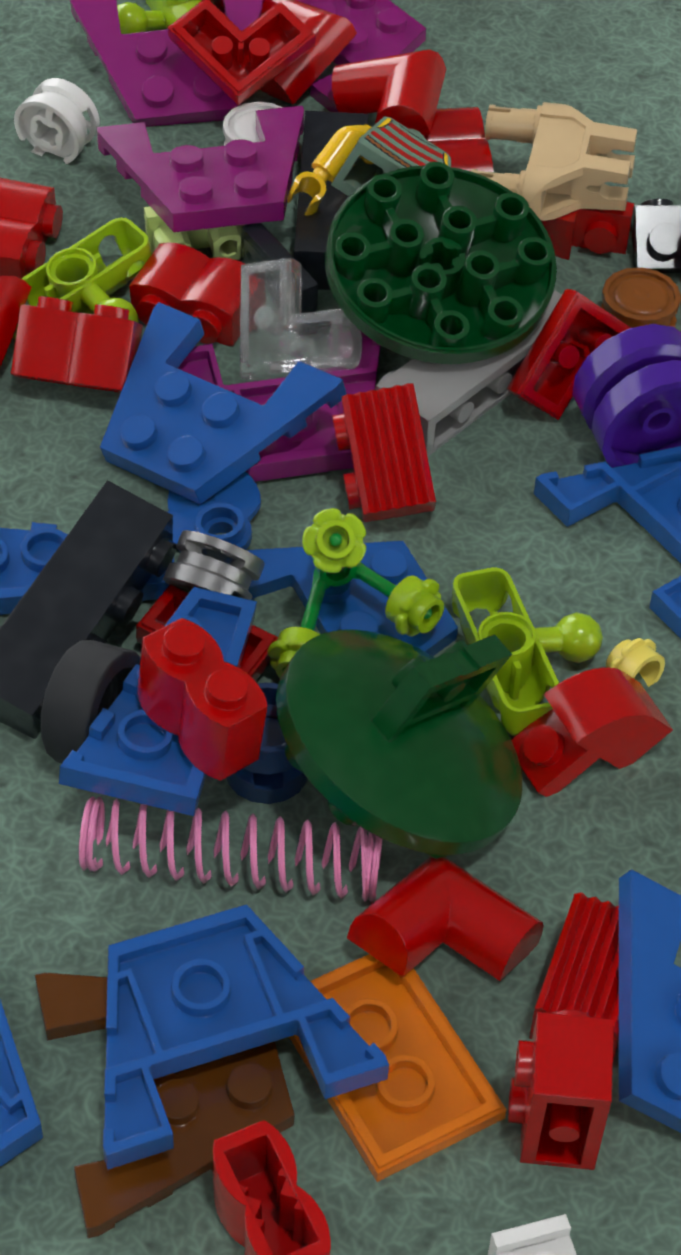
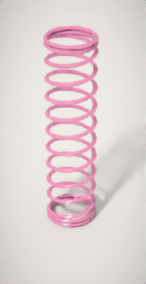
[79,796,382,902]

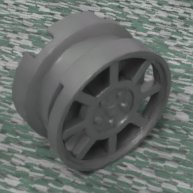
[163,530,265,600]

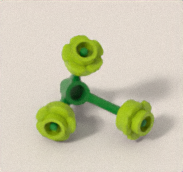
[267,508,444,678]

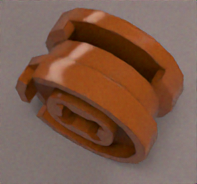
[601,267,681,328]

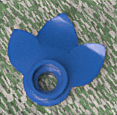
[167,471,261,550]

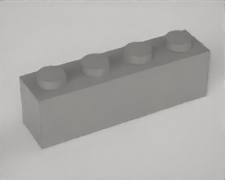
[375,290,562,456]

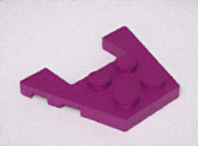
[70,0,265,127]
[219,0,426,112]
[96,106,304,232]
[177,325,381,482]

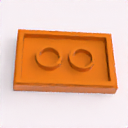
[289,954,507,1182]

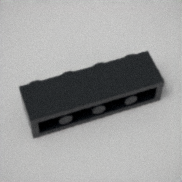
[294,111,369,290]
[0,480,177,739]

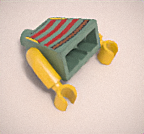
[287,116,451,216]

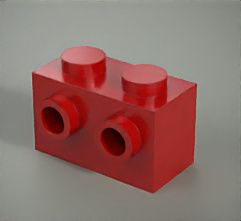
[508,1010,614,1170]

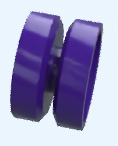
[572,324,681,468]

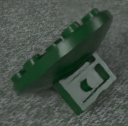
[325,162,557,364]
[276,630,522,859]

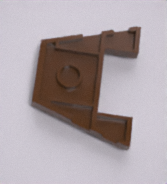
[35,973,295,1238]

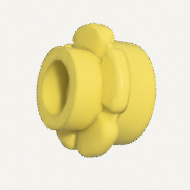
[606,638,665,687]

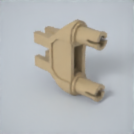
[471,102,637,221]

